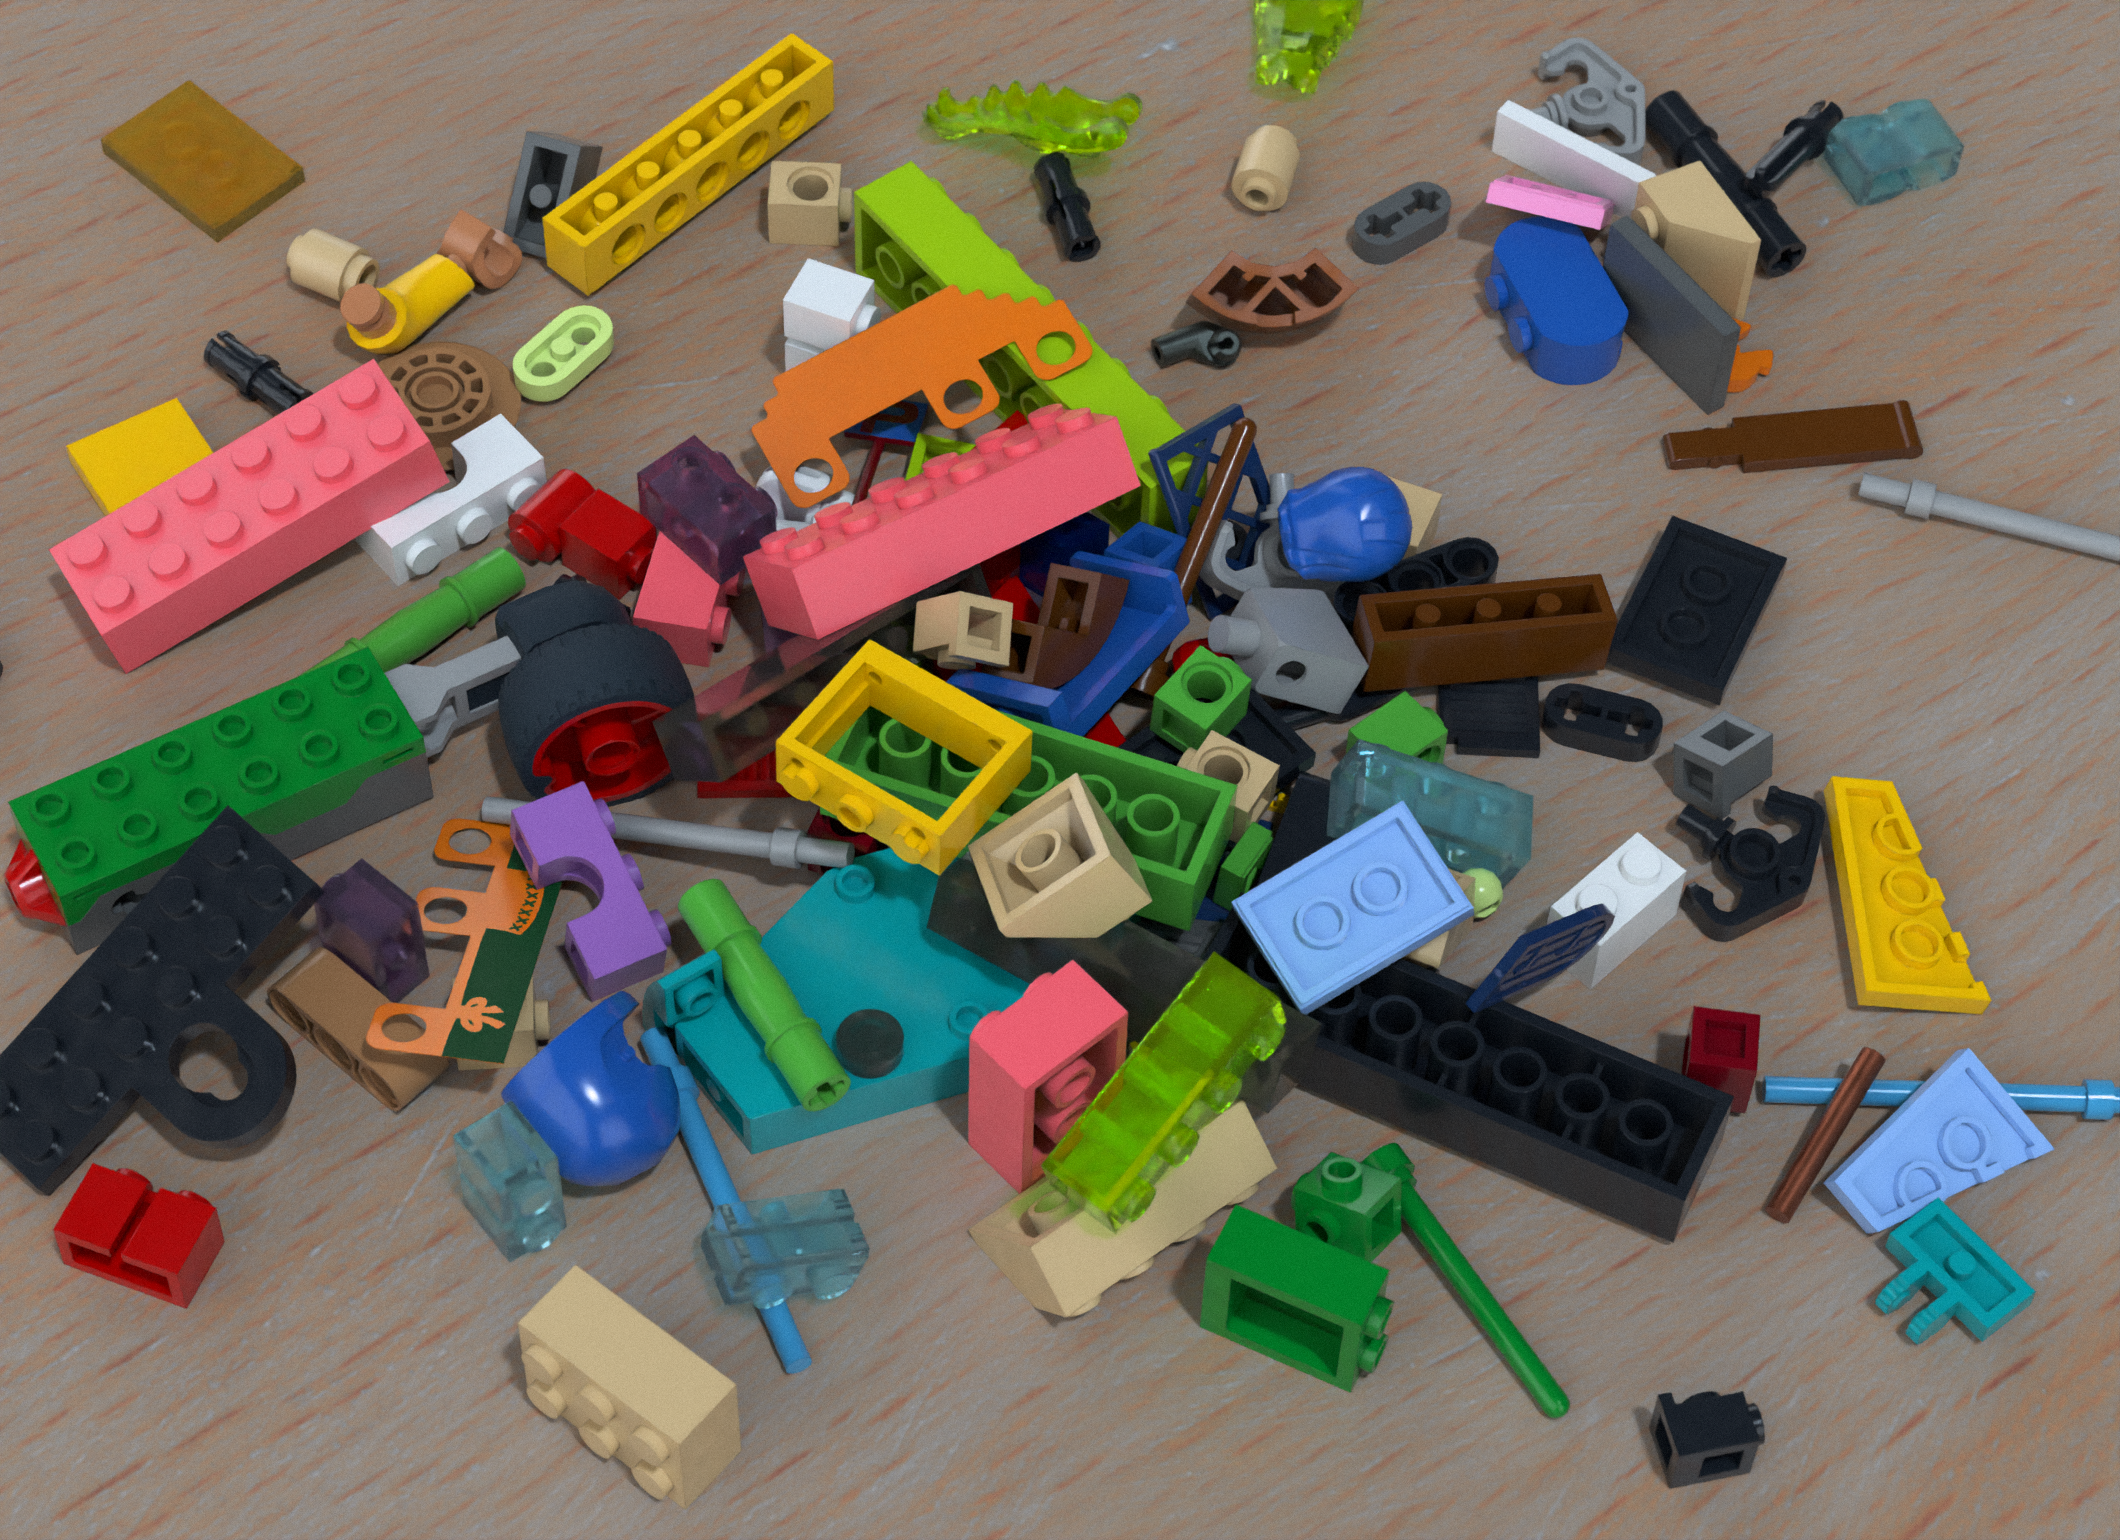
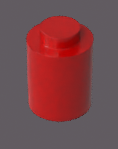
[508,469,596,562]

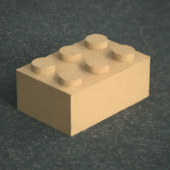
[518,1265,741,1510]

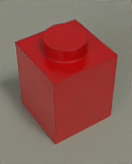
[559,488,657,600]

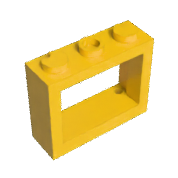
[776,639,1033,876]

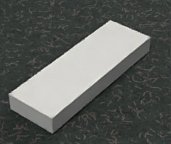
[1492,100,1656,218]

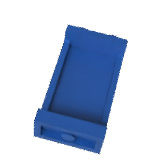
[947,551,1190,737]

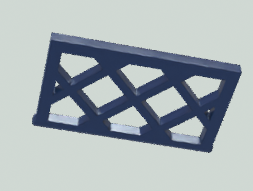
[1148,403,1270,620]

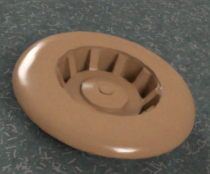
[377,342,521,471]

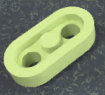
[513,305,614,402]

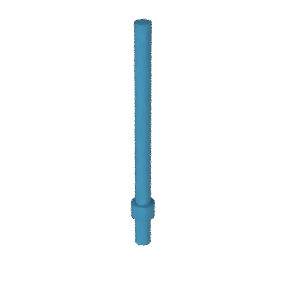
[640,1027,812,1374]
[1762,1076,2120,1120]

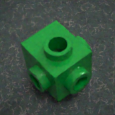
[1291,1152,1401,1262]

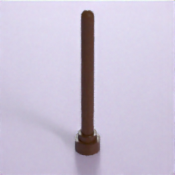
[1125,417,1257,702]

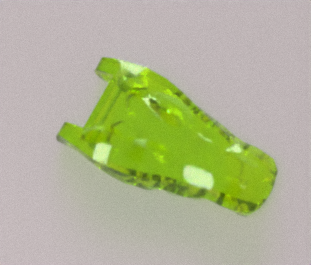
[1253,0,1364,94]
[922,80,1143,158]

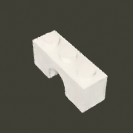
[355,414,547,586]

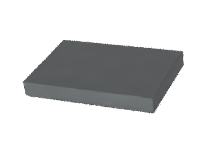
[1603,215,1741,415]

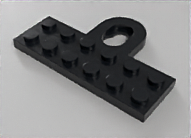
[0,805,326,1196]

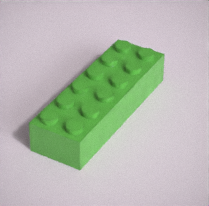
[820,706,1238,931]

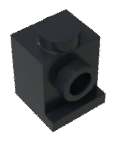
[1649,1391,1765,1489]

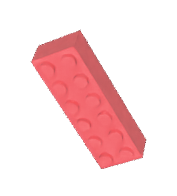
[49,359,450,674]
[743,404,1141,640]

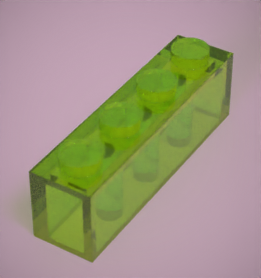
[1041,952,1286,1234]

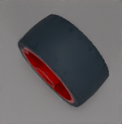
[498,623,701,807]

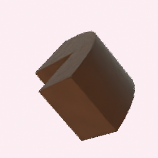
[981,563,1130,689]

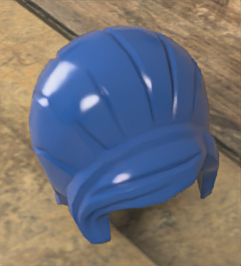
[1277,467,1413,582]

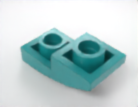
[642,949,724,1038]

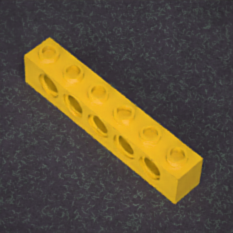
[542,33,834,296]

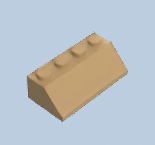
[968,1091,1277,1317]

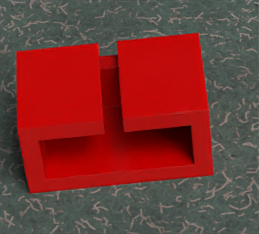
[53,1163,225,1309]

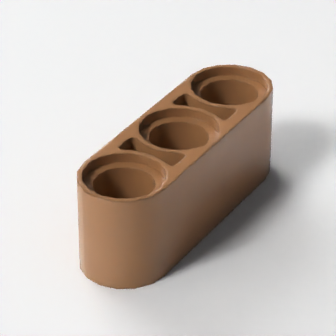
[267,947,449,1111]

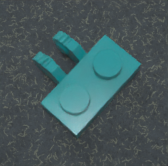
[1875,1197,2036,1345]

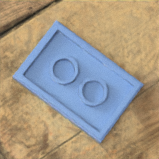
[1232,801,1474,1017]

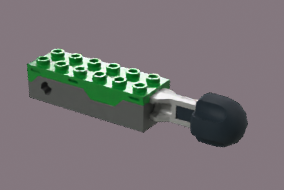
[3,581,633,955]

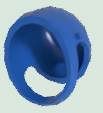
[501,991,681,1186]

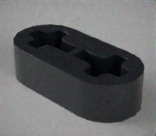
[1542,683,1663,762]

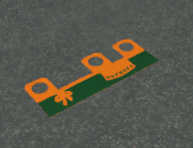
[366,818,563,1064]

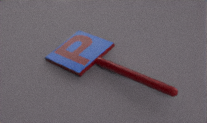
[844,400,928,506]

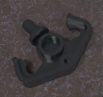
[1675,786,1825,942]

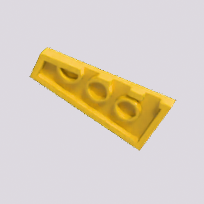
[1824,776,1992,1015]

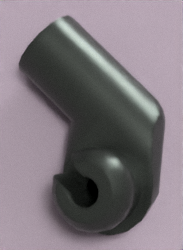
[1151,321,1242,367]

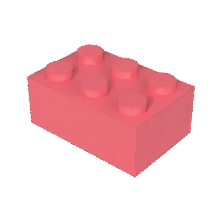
[968,960,1128,1194]

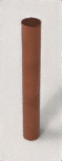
[1765,1047,1886,1223]

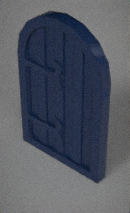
[1465,903,1615,1013]

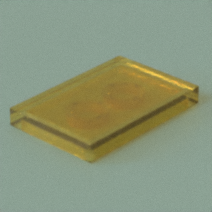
[101,80,305,243]

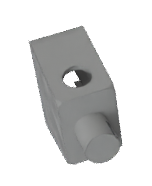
[1208,587,1369,714]

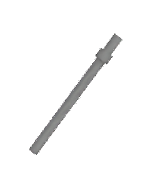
[1858,472,2120,561]
[481,796,855,869]

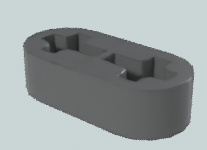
[1352,182,1451,265]

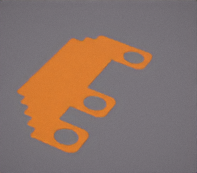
[751,284,1093,508]

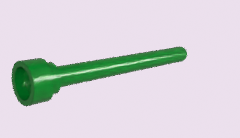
[1361,1143,1570,1418]

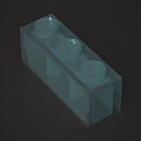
[1327,739,1533,889]

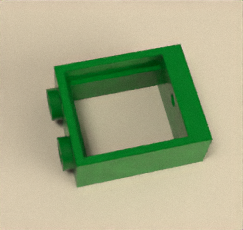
[1200,1204,1394,1393]

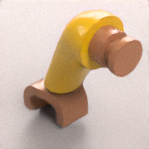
[340,209,522,355]

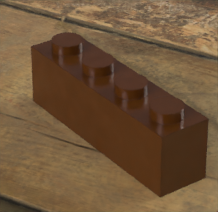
[1351,574,1618,692]

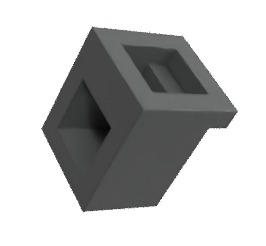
[1674,710,1773,819]

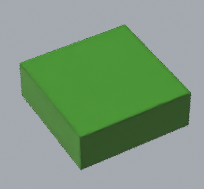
[1213,821,1273,911]

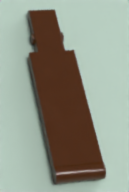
[1662,400,1923,473]

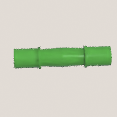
[297,547,526,677]
[678,879,851,1112]

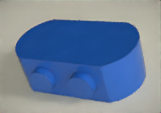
[1484,216,1629,385]

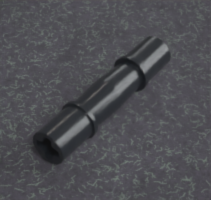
[1645,90,1807,277]

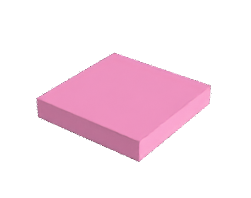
[1486,175,1615,230]

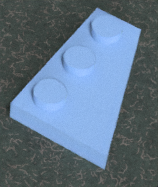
[1823,1048,2054,1234]

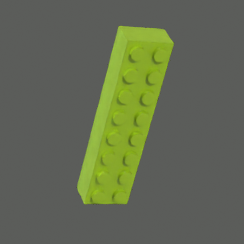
[854,161,1209,538]

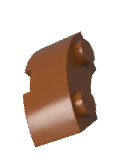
[1186,248,1359,334]

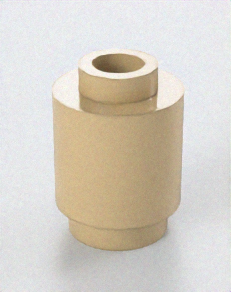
[1232,125,1300,211]
[286,228,380,302]

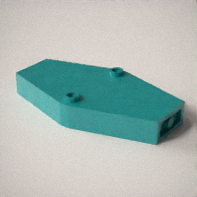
[675,848,1141,1155]

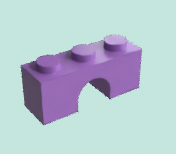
[510,781,672,1002]

